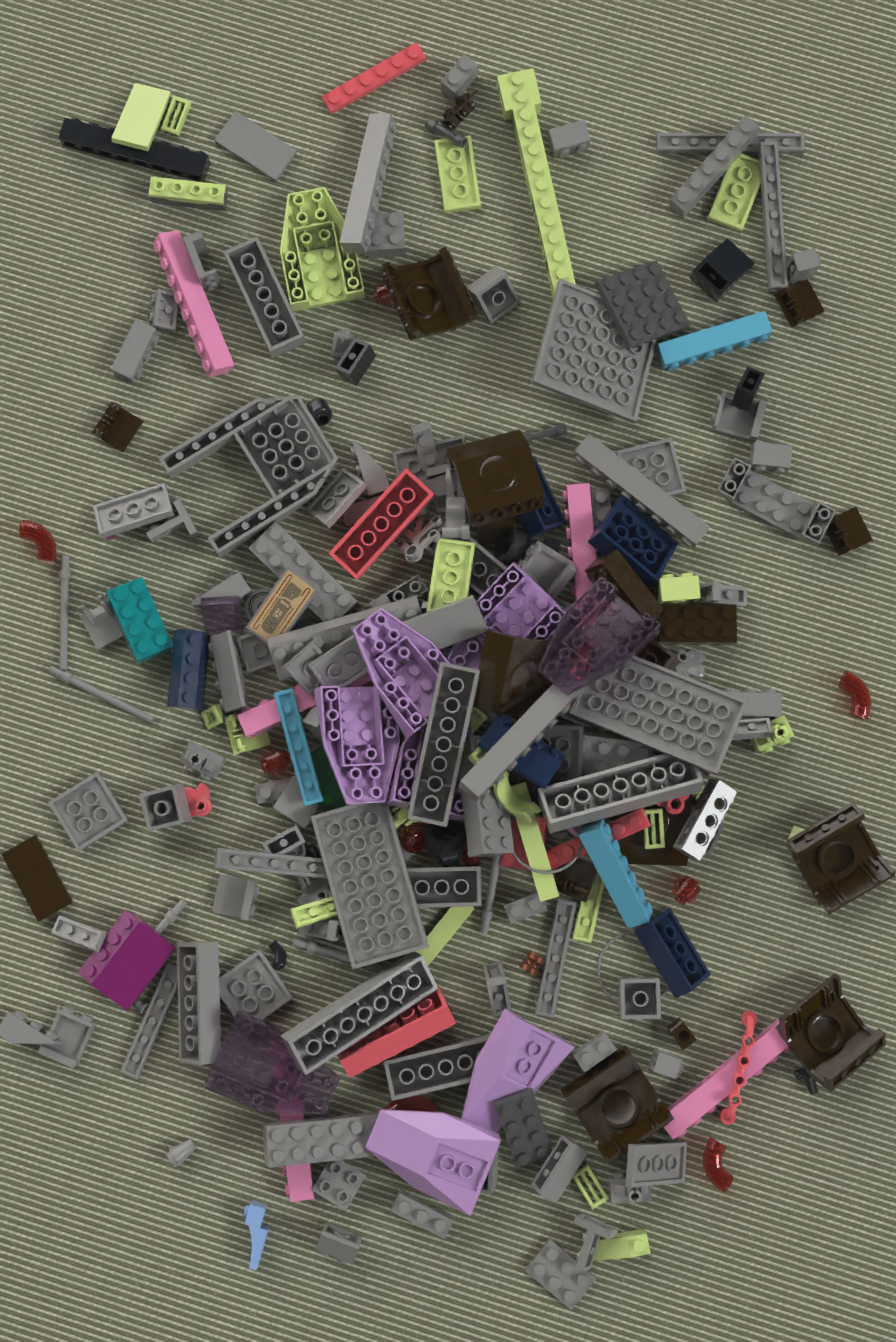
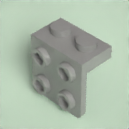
[213,875,260,921]

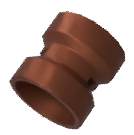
[519,950,546,977]

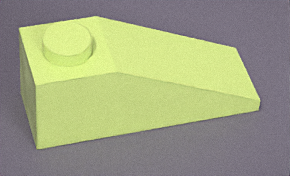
[593,1228,651,1261]

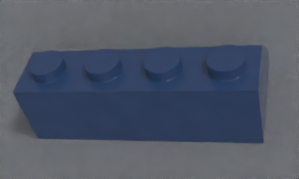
[517,456,567,539]
[167,629,210,711]
[477,714,566,789]
[634,908,711,998]

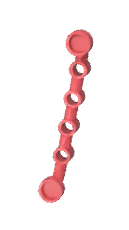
[719,1011,758,1125]

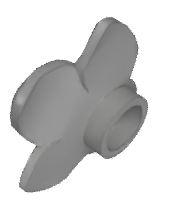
[674,649,706,678]
[297,877,332,905]

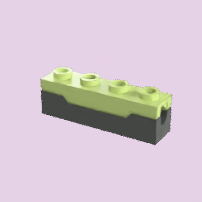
[148,176,228,211]

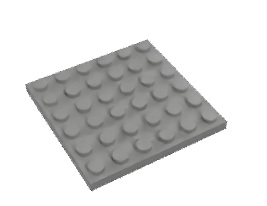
[531,279,657,424]

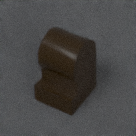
[666,1017,697,1051]

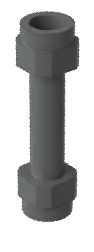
[425,118,467,148]
[522,423,567,443]

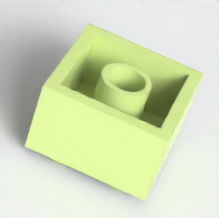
[655,573,701,604]

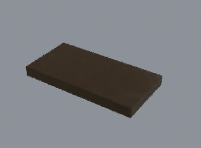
[1,835,73,922]

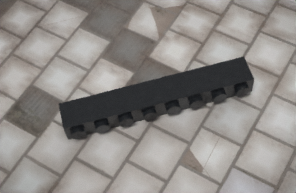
[58,117,210,183]

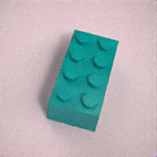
[106,577,173,665]

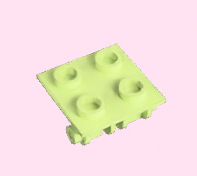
[224,713,271,755]

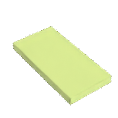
[112,83,171,151]
[434,135,481,213]
[707,154,761,233]
[426,538,475,613]

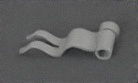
[442,468,470,540]

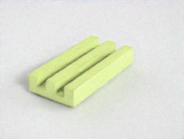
[160,95,191,137]
[643,807,665,849]
[573,1163,609,1210]

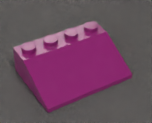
[77,910,177,1011]

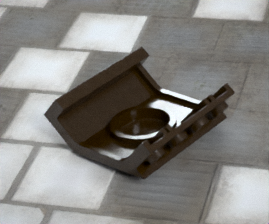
[381,247,479,340]
[447,429,545,527]
[473,629,565,717]
[612,794,692,866]
[786,802,895,915]
[775,973,886,1092]
[560,1046,674,1164]

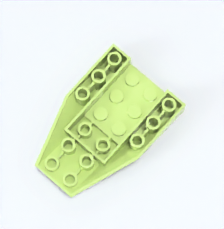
[280,187,365,312]

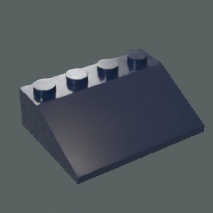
[588,495,678,588]

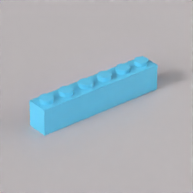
[656,311,772,370]
[578,819,653,928]

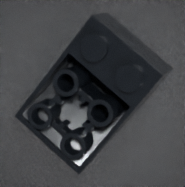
[690,238,755,303]

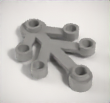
[396,506,444,563]

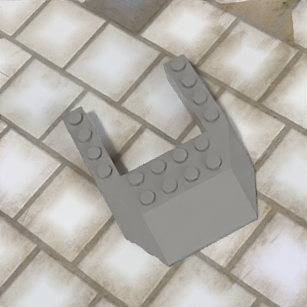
[158,395,339,558]

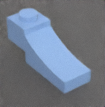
[243,1200,269,1270]

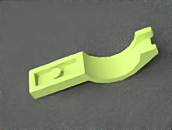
[467,747,542,824]

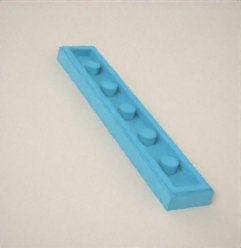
[274,688,324,806]

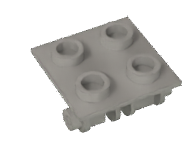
[312,1160,366,1211]

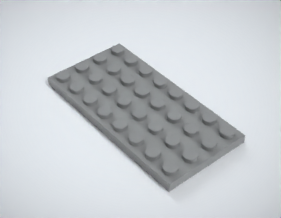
[569,642,748,775]
[311,798,429,969]

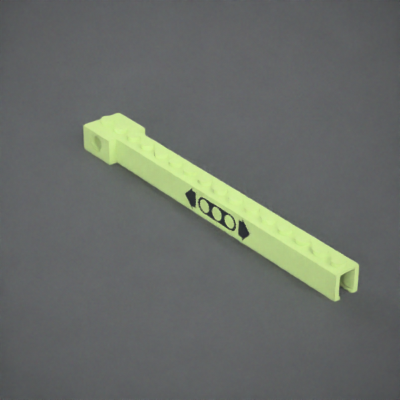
[497,68,576,297]

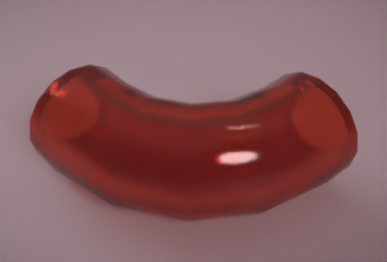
[19,520,57,562]
[838,671,872,720]
[384,1095,438,1112]
[703,1137,734,1193]

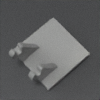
[80,594,123,650]

